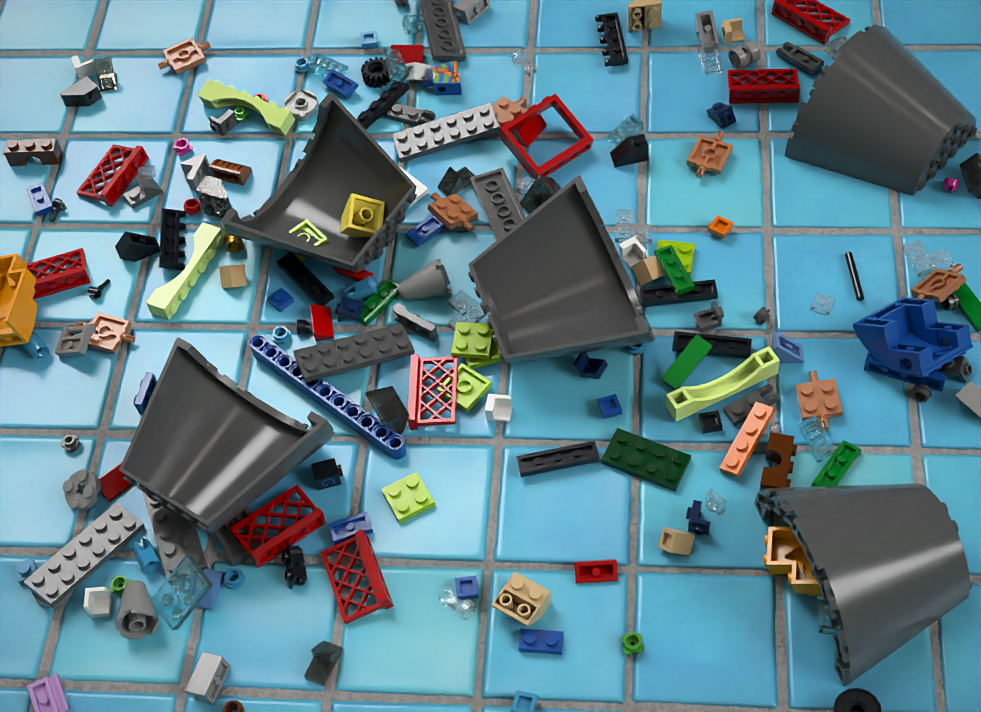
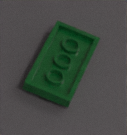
[601,428,691,492]

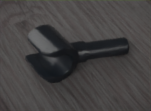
[50,198,66,222]
[88,279,111,299]

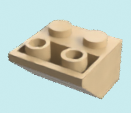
[628,0,662,32]
[491,571,552,627]

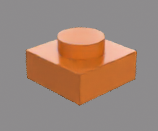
[708,215,733,239]

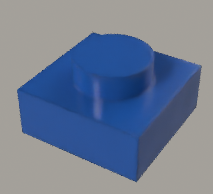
[267,288,294,313]
[597,394,622,419]
[455,575,479,601]

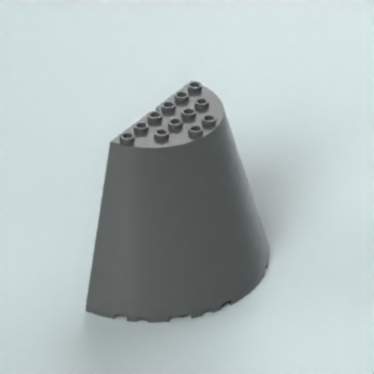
[785,24,977,196]
[220,92,417,273]
[468,175,655,364]
[119,337,335,533]
[754,483,972,686]

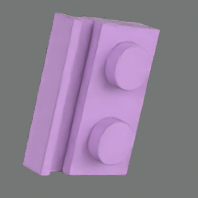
[27,673,71,712]

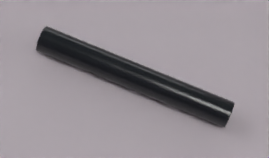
[845,252,864,301]

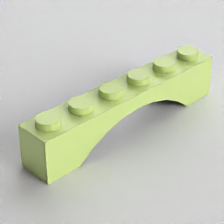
[198,79,295,136]
[146,222,224,320]
[666,346,780,422]

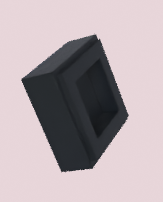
[699,410,723,434]

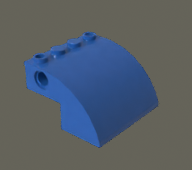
[853,297,973,378]

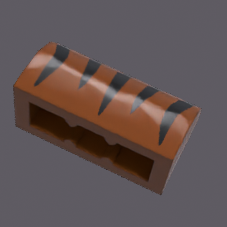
[209,159,253,186]

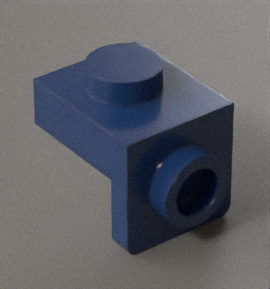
[707,102,736,129]
[335,297,364,322]
[573,352,608,379]
[686,500,710,535]

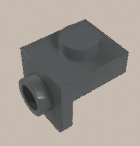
[209,109,238,136]
[693,301,724,333]
[938,356,972,383]

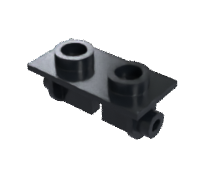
[282,542,307,589]

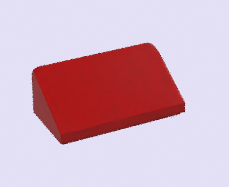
[390,45,425,65]
[516,114,547,147]
[332,266,374,282]
[310,304,334,342]
[100,462,131,502]
[574,559,618,583]

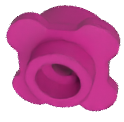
[173,138,193,156]

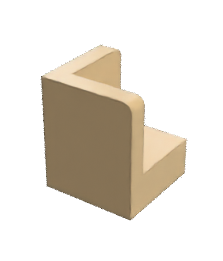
[721,18,745,45]
[631,255,664,286]
[220,264,247,288]
[658,527,695,555]

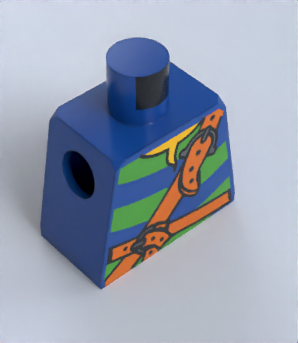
[422,60,462,95]

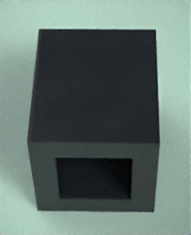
[311,458,343,490]

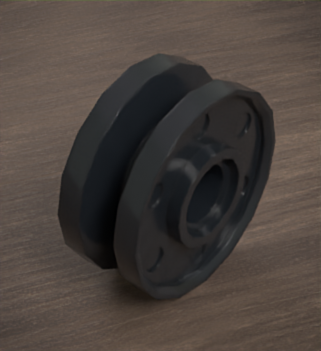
[833,688,882,712]

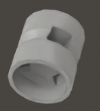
[728,40,761,70]

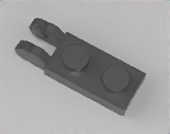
[776,42,824,75]
[386,103,436,126]
[392,304,438,342]
[723,384,780,426]

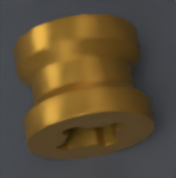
[224,233,244,252]

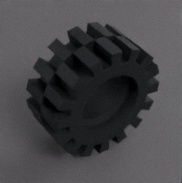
[361,57,393,88]

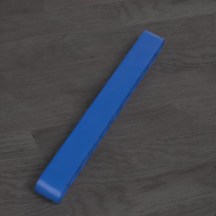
[249,335,406,460]

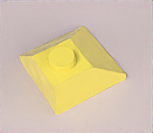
[340,193,385,238]

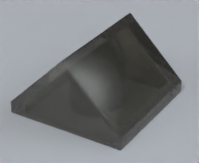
[365,386,409,435]

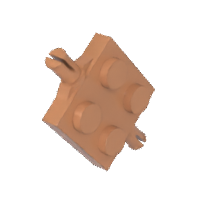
[157,38,211,75]
[492,96,527,130]
[687,131,733,178]
[427,192,478,232]
[910,263,966,303]
[76,312,135,354]
[795,370,843,432]

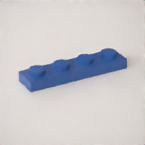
[864,353,947,392]

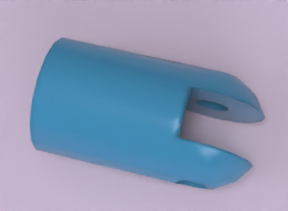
[344,277,377,301]
[22,331,49,359]
[132,538,161,574]

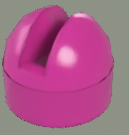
[943,178,959,192]

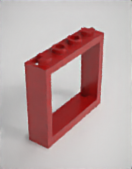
[498,93,594,183]

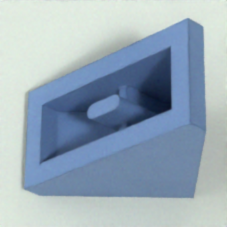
[771,331,804,364]
[192,568,225,611]

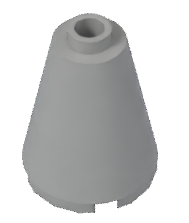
[398,259,452,300]
[116,580,159,639]

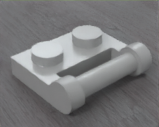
[55,323,96,357]

